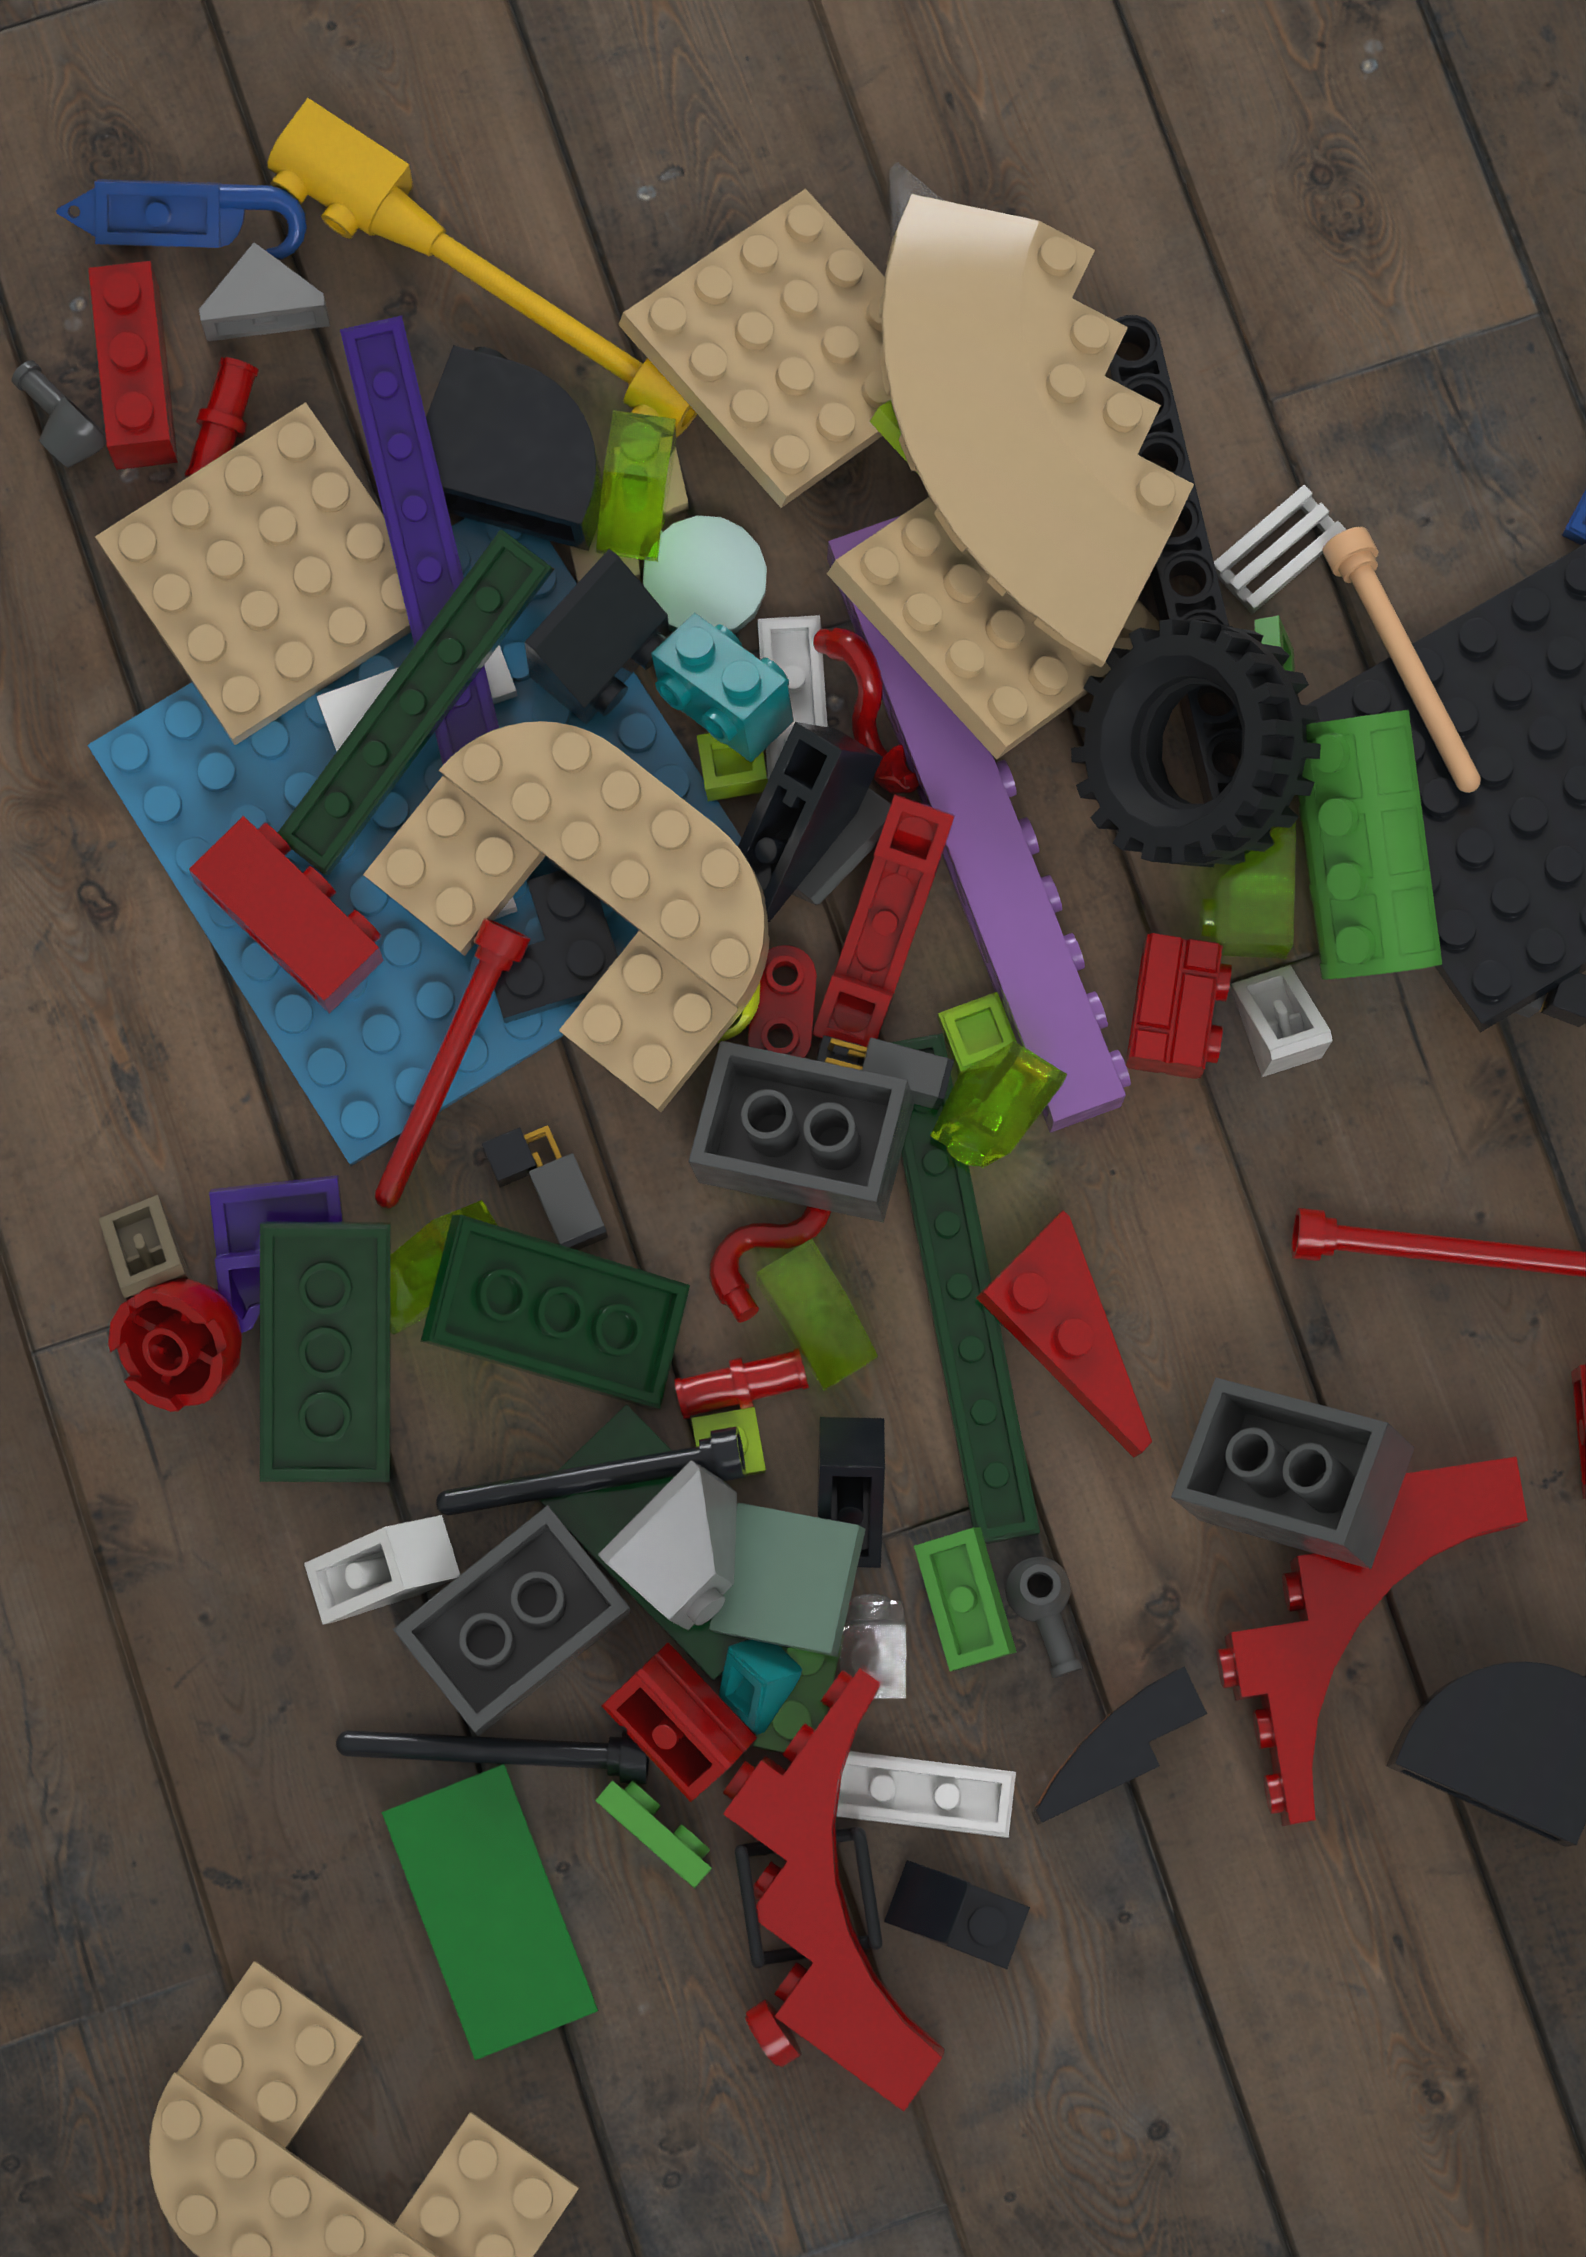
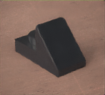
[884,1860,1030,1969]

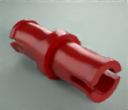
[184,357,259,478]
[674,1348,809,1419]

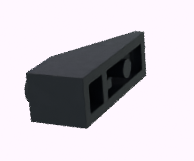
[738,722,883,922]

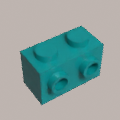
[651,613,794,762]

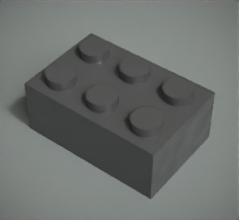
[688,1041,914,1223]
[1171,1378,1415,1569]
[393,1505,631,1736]

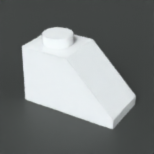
[304,1515,460,1625]

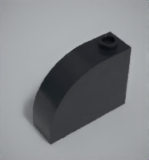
[426,345,603,551]
[1386,1662,1586,1847]

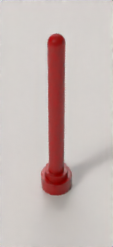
[375,918,531,1208]
[1291,1208,1586,1277]

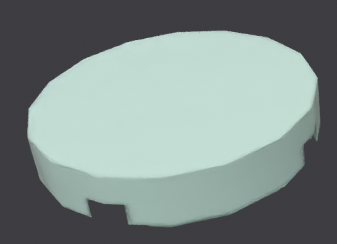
[643,516,767,634]

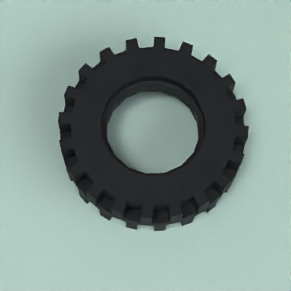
[1071,619,1321,867]

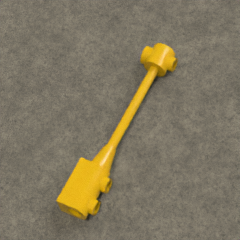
[267,98,697,440]

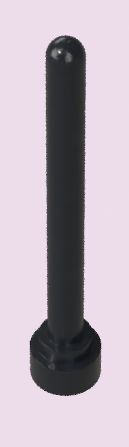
[436,1426,746,1515]
[336,1730,649,1784]

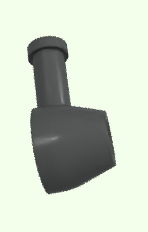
[12,360,106,468]
[1005,1557,1083,1679]

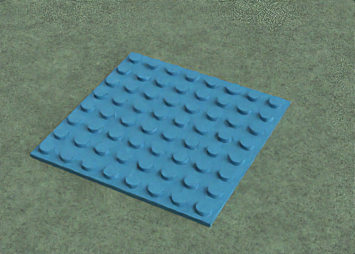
[88,518,741,1166]

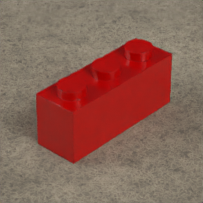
[88,261,178,470]
[189,816,384,1014]

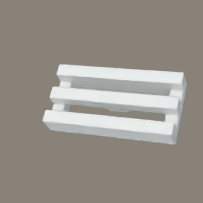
[1214,484,1346,614]

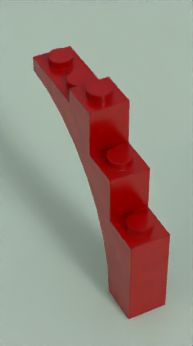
[1216,1456,1528,1826]
[723,1665,945,2112]

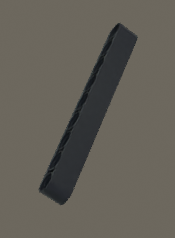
[1105,315,1272,858]

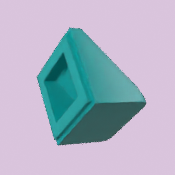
[719,1639,802,1735]

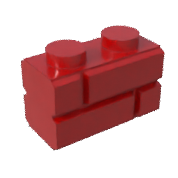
[1125,933,1232,1079]
[601,1642,757,1802]

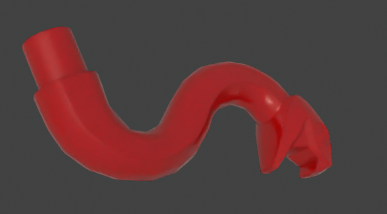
[813,628,919,794]
[709,1206,831,1323]

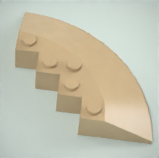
[879,194,1194,668]

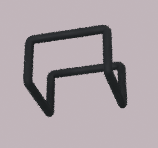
[735,1827,883,1969]

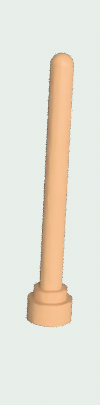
[1322,527,1481,793]

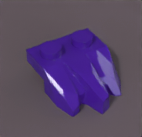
[209,1175,344,1333]

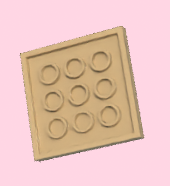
[619,189,891,508]
[95,402,411,745]
[827,497,1160,759]

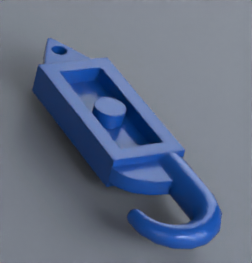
[56,179,307,260]

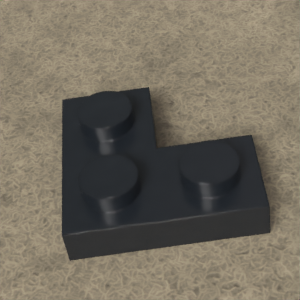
[494,870,618,1023]

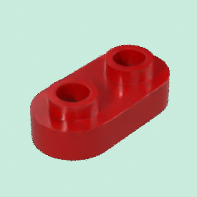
[748,945,817,1059]

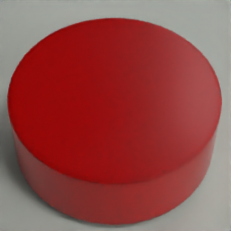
[745,1999,802,2068]

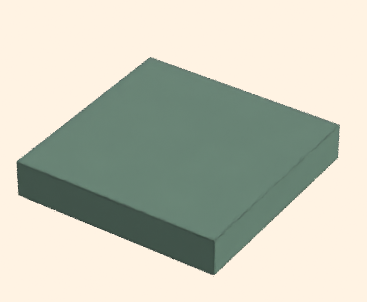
[709,1503,866,1657]

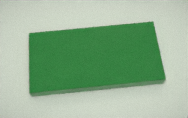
[382,1764,599,2060]

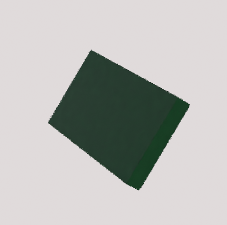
[420,1214,690,1409]
[260,1222,391,1482]
[538,1404,749,1681]

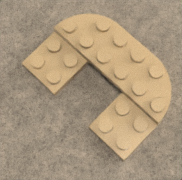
[363,721,770,1112]
[149,1961,580,2257]

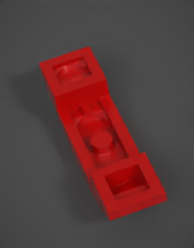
[812,794,955,1047]

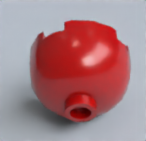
[108,1278,242,1412]

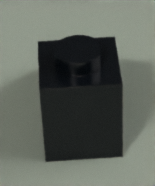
[817,1417,885,1568]

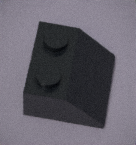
[525,548,669,724]

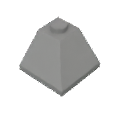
[598,1460,737,1630]

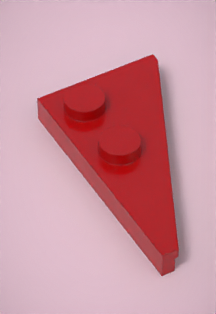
[976,1210,1152,1458]

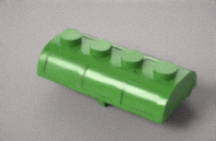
[1298,710,1442,980]

